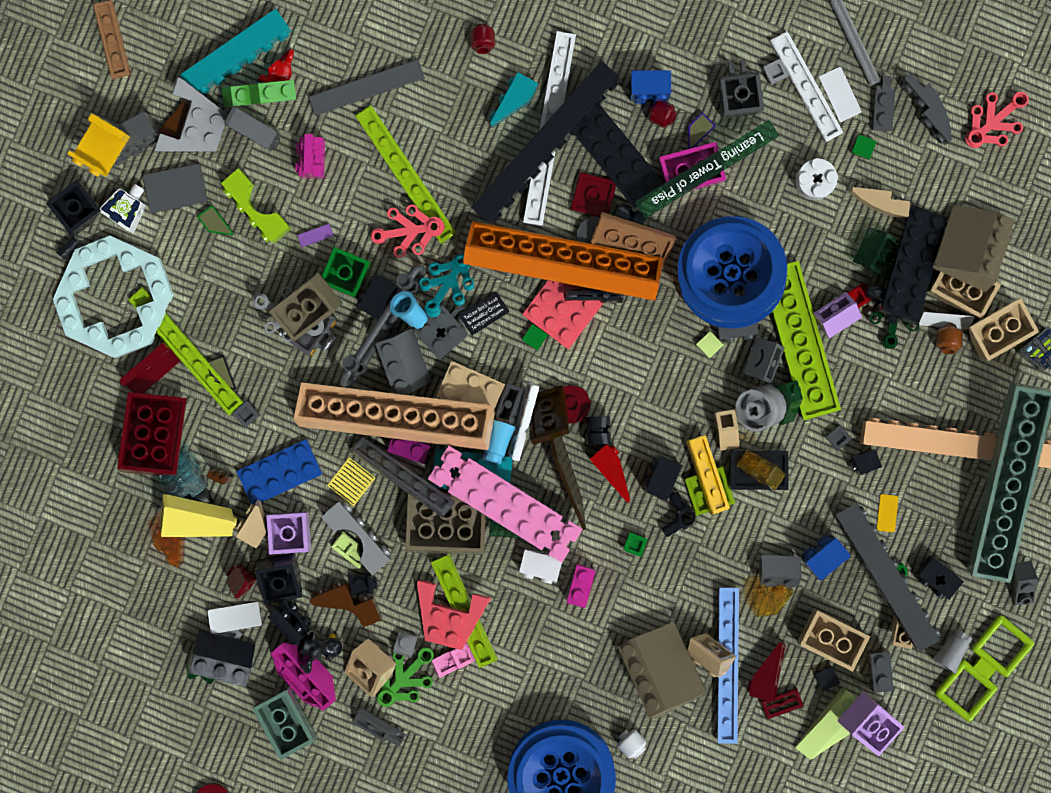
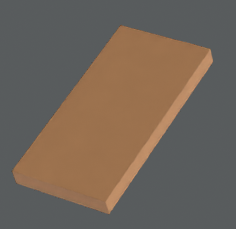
[590,212,676,270]

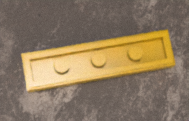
[686,435,730,515]

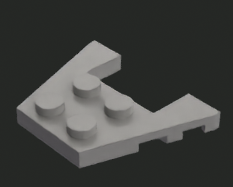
[154,77,228,151]

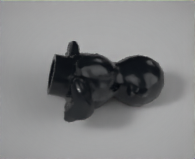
[297,632,343,674]

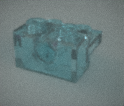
[158,450,209,498]

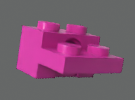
[295,134,325,179]

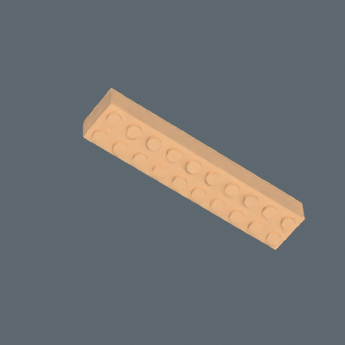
[293,383,495,450]

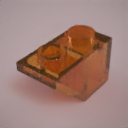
[151,531,185,568]

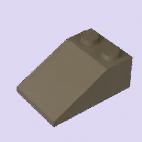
[269,273,343,342]

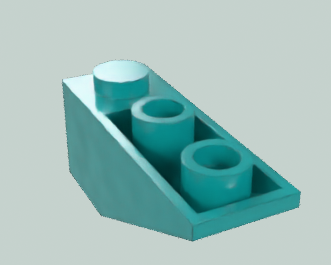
[489,72,538,128]

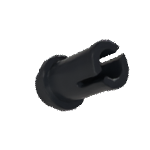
[56,236,81,260]

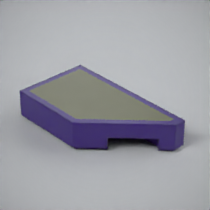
[688,112,716,149]

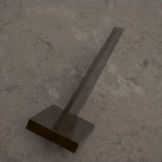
[529,385,586,530]

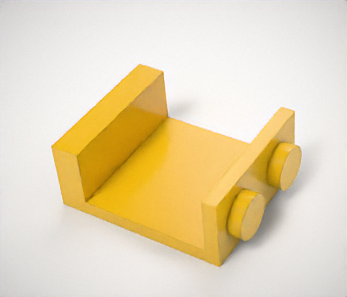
[68,113,130,177]

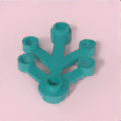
[419,254,475,318]

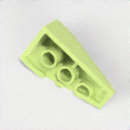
[795,687,857,760]

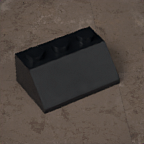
[188,630,255,687]

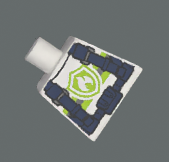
[100,184,146,233]

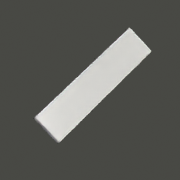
[508,381,539,461]

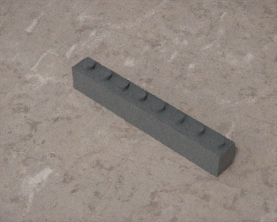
[835,503,941,653]

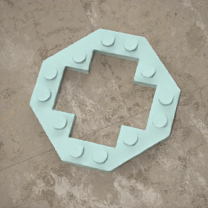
[53,236,174,358]

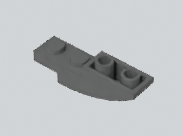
[901,73,952,145]

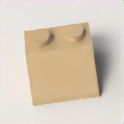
[688,633,737,677]
[344,639,396,698]

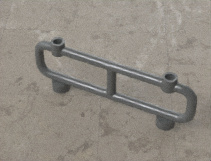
[340,264,426,388]

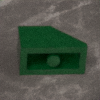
[775,380,803,426]

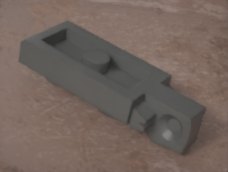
[872,76,895,132]
[352,707,406,747]

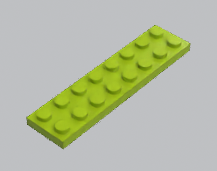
[772,261,841,421]

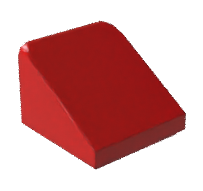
[847,282,871,308]

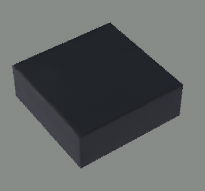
[814,665,841,692]

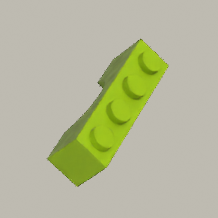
[221,168,292,244]

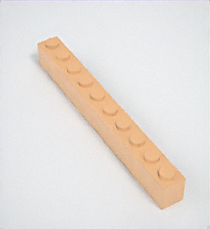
[860,418,1051,468]

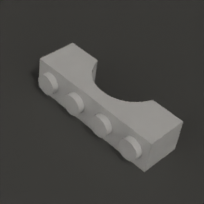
[322,501,391,575]

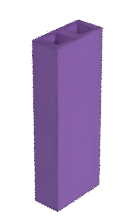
[297,224,334,247]

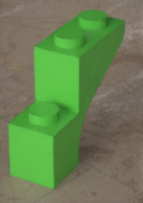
[221,80,296,107]

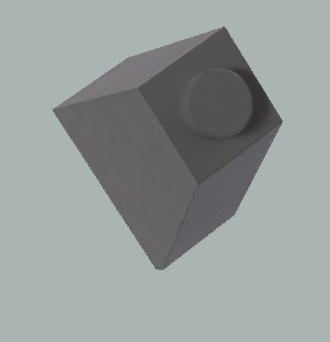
[224,106,281,152]

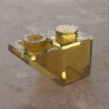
[737,450,786,491]
[752,585,793,617]

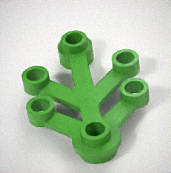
[377,647,434,707]

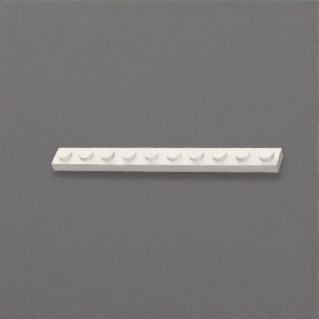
[523,31,576,226]

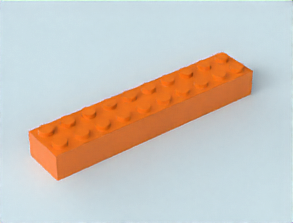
[463,221,663,301]

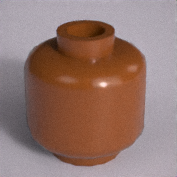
[936,324,963,354]

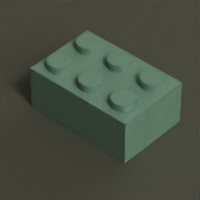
[252,686,317,760]

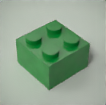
[322,247,372,299]

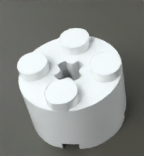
[795,158,838,200]

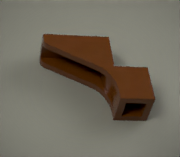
[309,581,382,628]

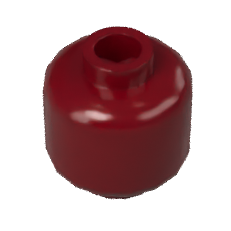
[470,23,496,54]
[647,101,677,128]

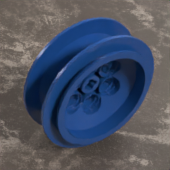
[678,216,787,329]
[508,719,616,793]

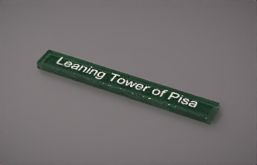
[635,120,779,219]

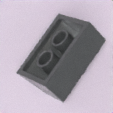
[375,327,431,395]

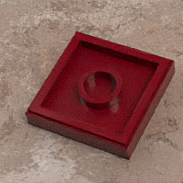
[570,172,616,217]

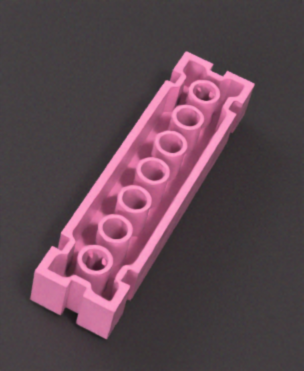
[428,446,583,563]

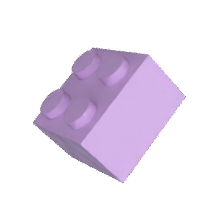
[267,511,311,554]

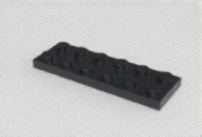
[574,105,665,209]
[879,205,948,325]

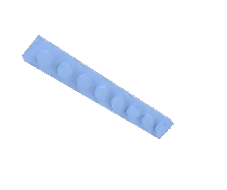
[717,587,739,744]

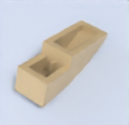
[849,187,910,219]

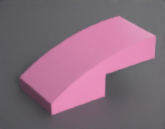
[431,643,476,678]

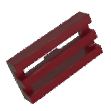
[760,687,804,720]

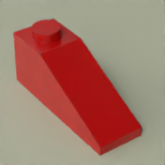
[589,444,631,503]

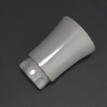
[932,629,972,674]

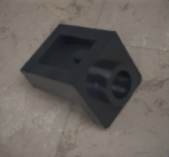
[350,573,378,595]

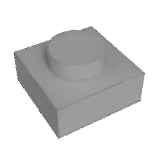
[763,59,789,86]
[393,632,417,657]

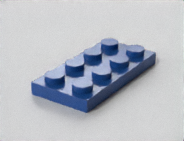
[236,439,323,505]

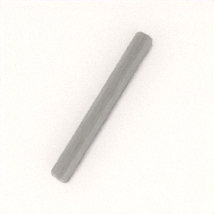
[830,0,880,85]

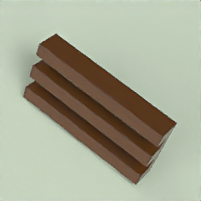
[207,468,234,485]

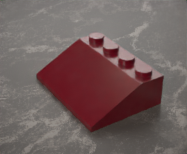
[117,392,187,475]

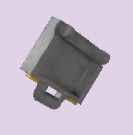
[279,314,337,356]

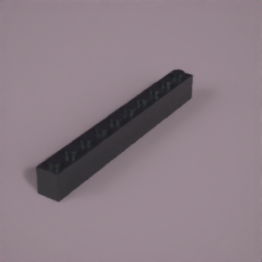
[471,60,619,225]

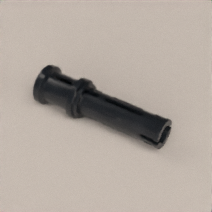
[564,289,624,303]

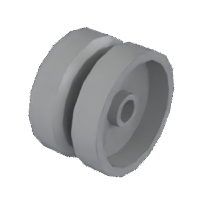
[736,384,786,432]

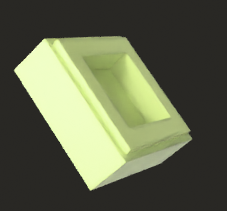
[696,331,723,358]

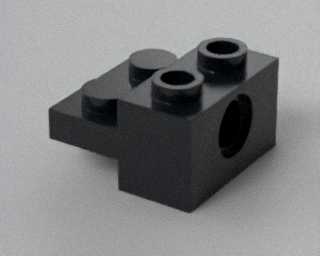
[268,600,313,645]

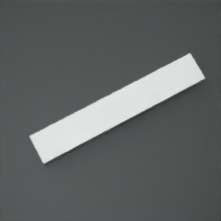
[769,31,843,143]

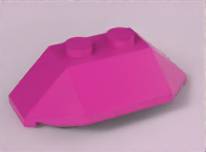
[271,643,336,711]

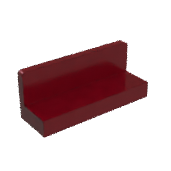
[119,343,181,394]

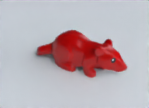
[258,48,294,83]

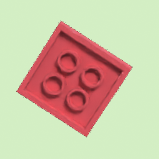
[522,280,603,350]

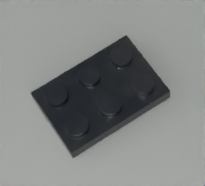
[729,451,789,490]

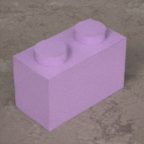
[813,292,862,338]

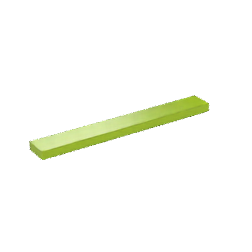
[355,105,457,244]
[128,287,244,416]

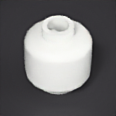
[617,729,646,759]

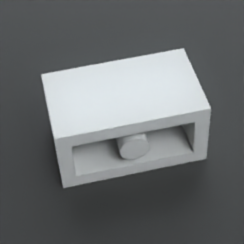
[519,548,562,584]

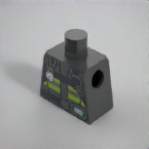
[1015,326,1051,371]

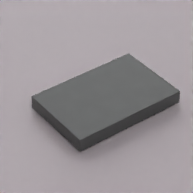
[143,164,208,214]

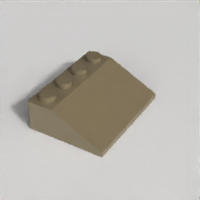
[932,205,1015,292]
[406,493,485,555]
[617,622,707,719]

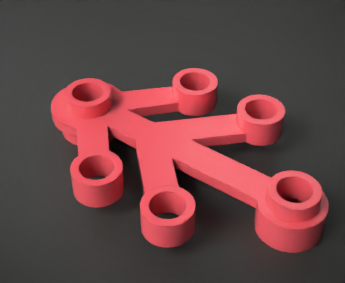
[965,92,1029,148]
[371,204,445,258]

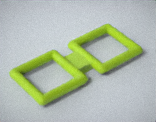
[935,615,1034,722]

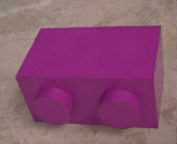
[387,438,432,464]

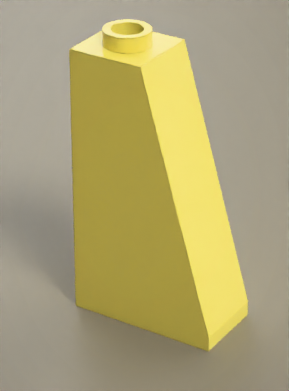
[160,494,237,537]

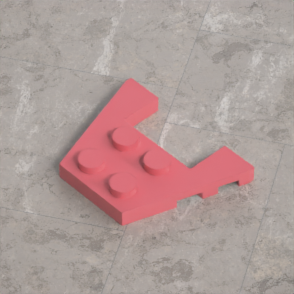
[417,579,491,650]

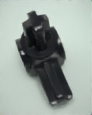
[661,491,698,537]

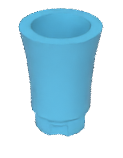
[390,291,428,329]
[483,420,516,464]

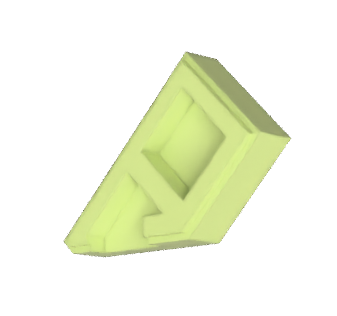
[331,531,361,569]

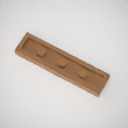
[93,0,131,80]

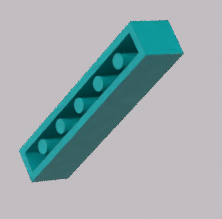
[180,9,292,96]

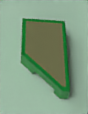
[197,205,235,236]

